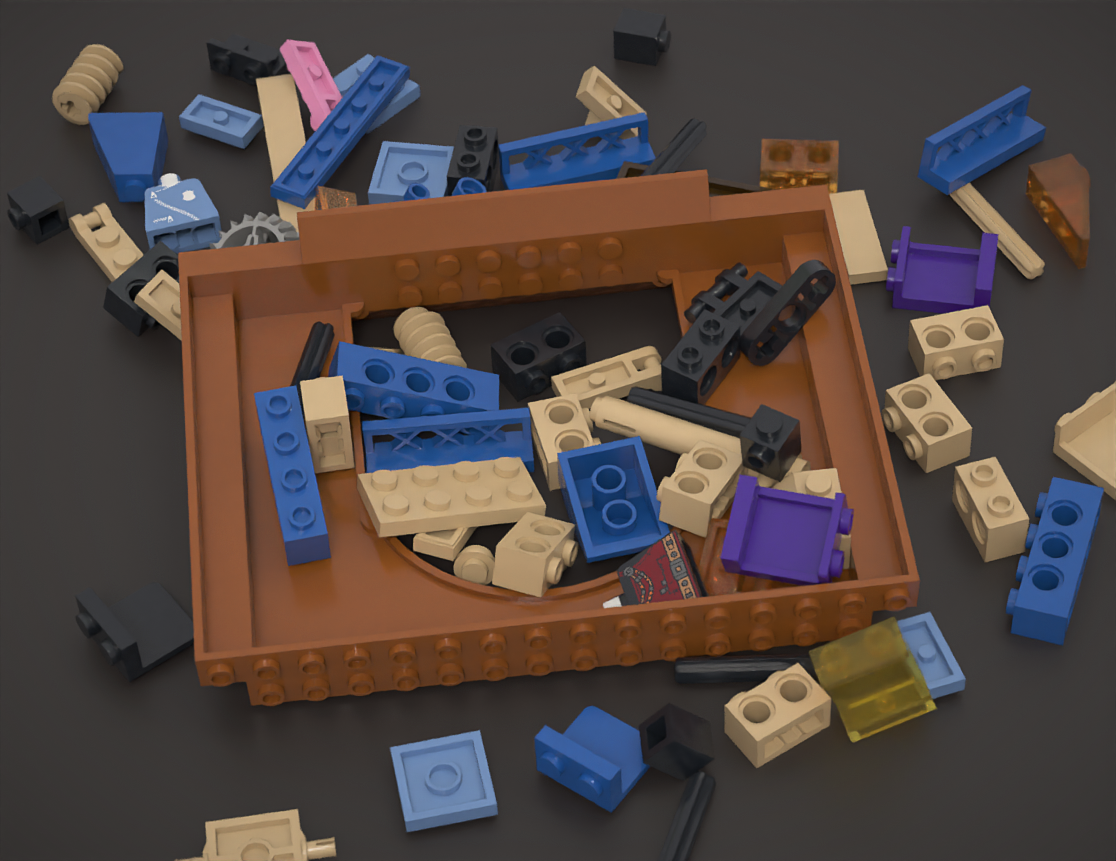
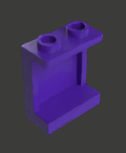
[886,226,999,314]
[720,474,854,586]

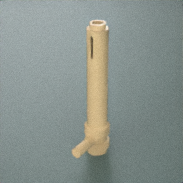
[589,395,810,488]

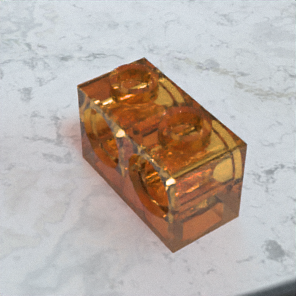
[760,139,839,194]

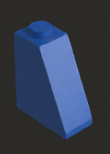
[88,112,168,202]

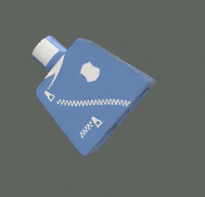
[145,173,222,254]

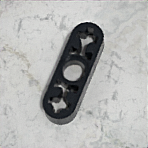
[740,260,836,366]

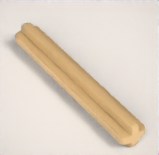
[949,183,1045,280]

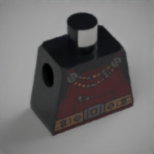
[603,530,709,608]

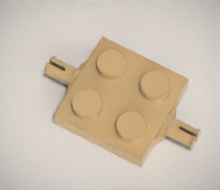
[175,809,337,861]

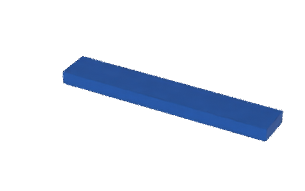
[270,55,410,209]

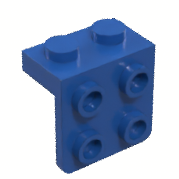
[534,706,650,813]

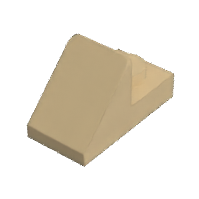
[576,66,646,139]

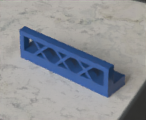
[918,85,1046,195]
[498,112,656,190]
[362,408,535,473]

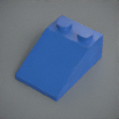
[557,436,670,563]

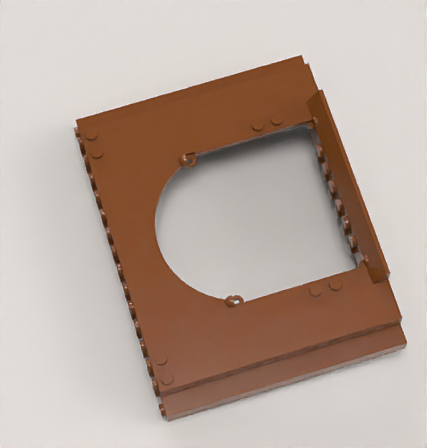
[178,169,920,706]

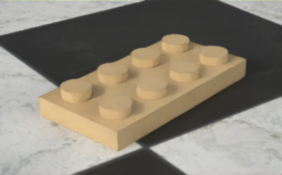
[357,457,546,537]

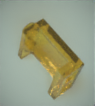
[809,616,937,743]

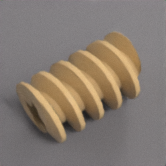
[52,44,124,125]
[393,307,467,368]

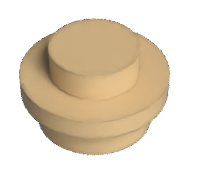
[453,545,495,585]

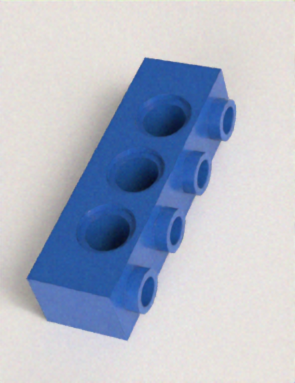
[328,341,499,435]
[254,385,331,566]
[1006,477,1104,646]

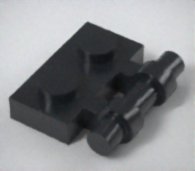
[684,263,782,335]

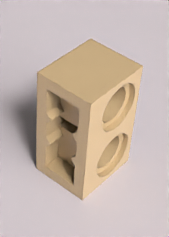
[908,305,1004,380]
[882,373,972,473]
[300,375,355,473]
[528,393,601,491]
[656,440,745,538]
[952,457,1029,562]
[492,512,578,598]
[724,663,831,768]

